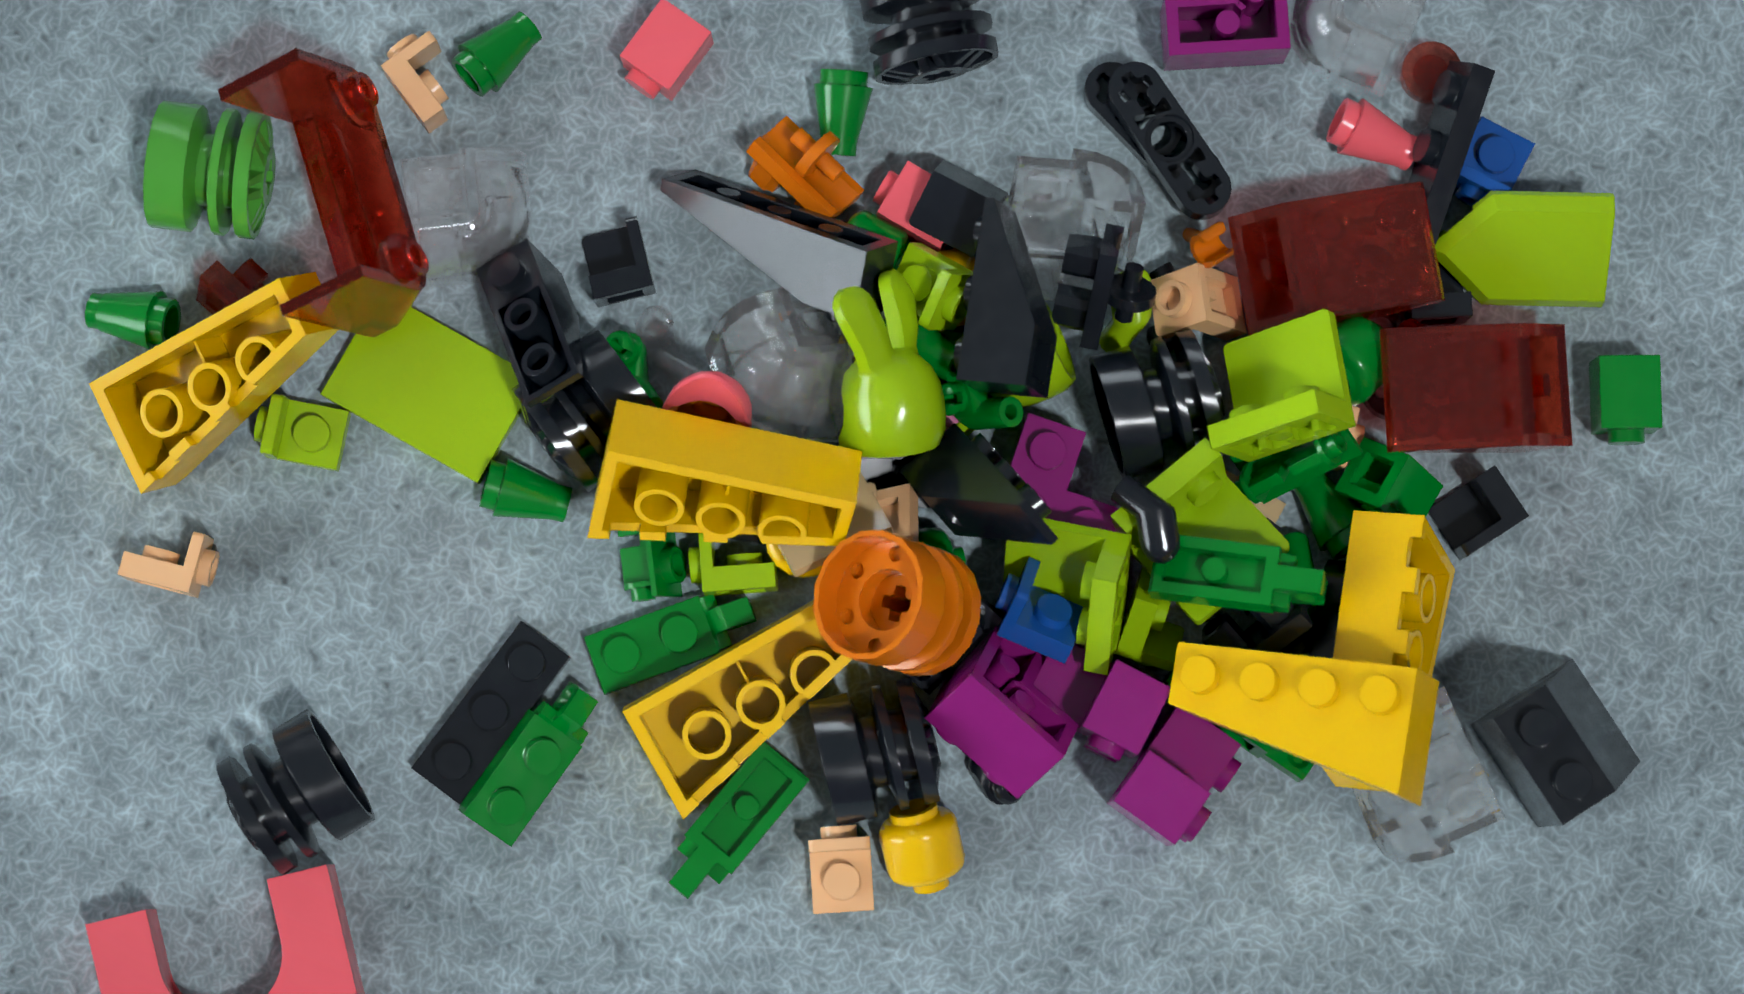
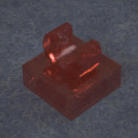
[196,258,268,315]

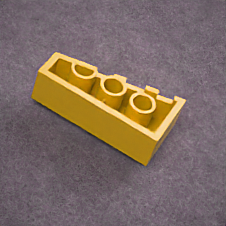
[89,272,341,494]
[587,399,862,546]
[1321,510,1455,792]
[622,600,852,820]
[1168,642,1439,806]

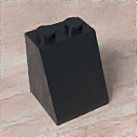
[1470,659,1640,827]

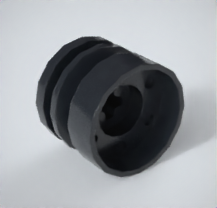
[859,0,999,85]
[512,327,657,492]
[1089,328,1225,478]
[808,677,941,826]
[216,709,375,875]

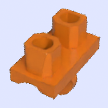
[746,116,864,219]

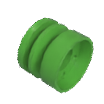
[143,100,276,240]

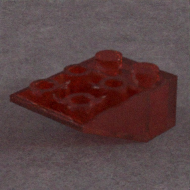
[1228,181,1445,335]
[1380,323,1573,453]

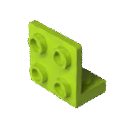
[1207,309,1356,462]
[1110,437,1290,625]
[1003,518,1132,675]

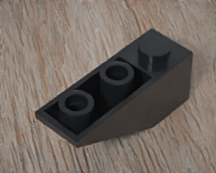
[954,197,1057,398]
[476,239,583,408]
[899,423,1059,545]

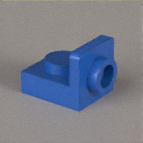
[1455,116,1535,207]
[995,557,1083,664]

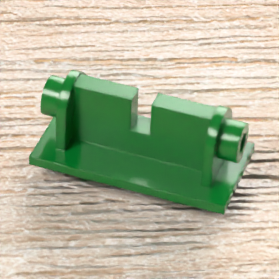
[1230,429,1363,504]
[618,531,686,602]

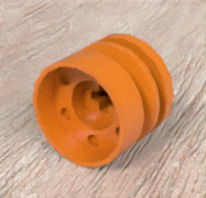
[813,530,981,676]

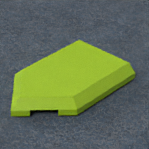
[1425,190,1615,308]

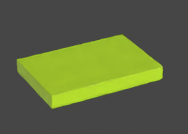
[320,290,522,485]

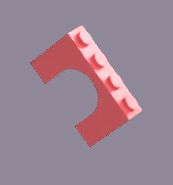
[85,864,365,994]

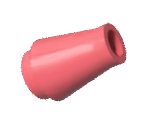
[1326,98,1417,171]

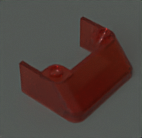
[218,48,429,337]

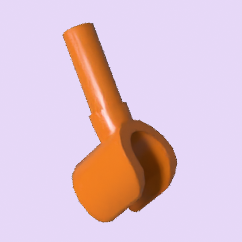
[1182,221,1235,268]

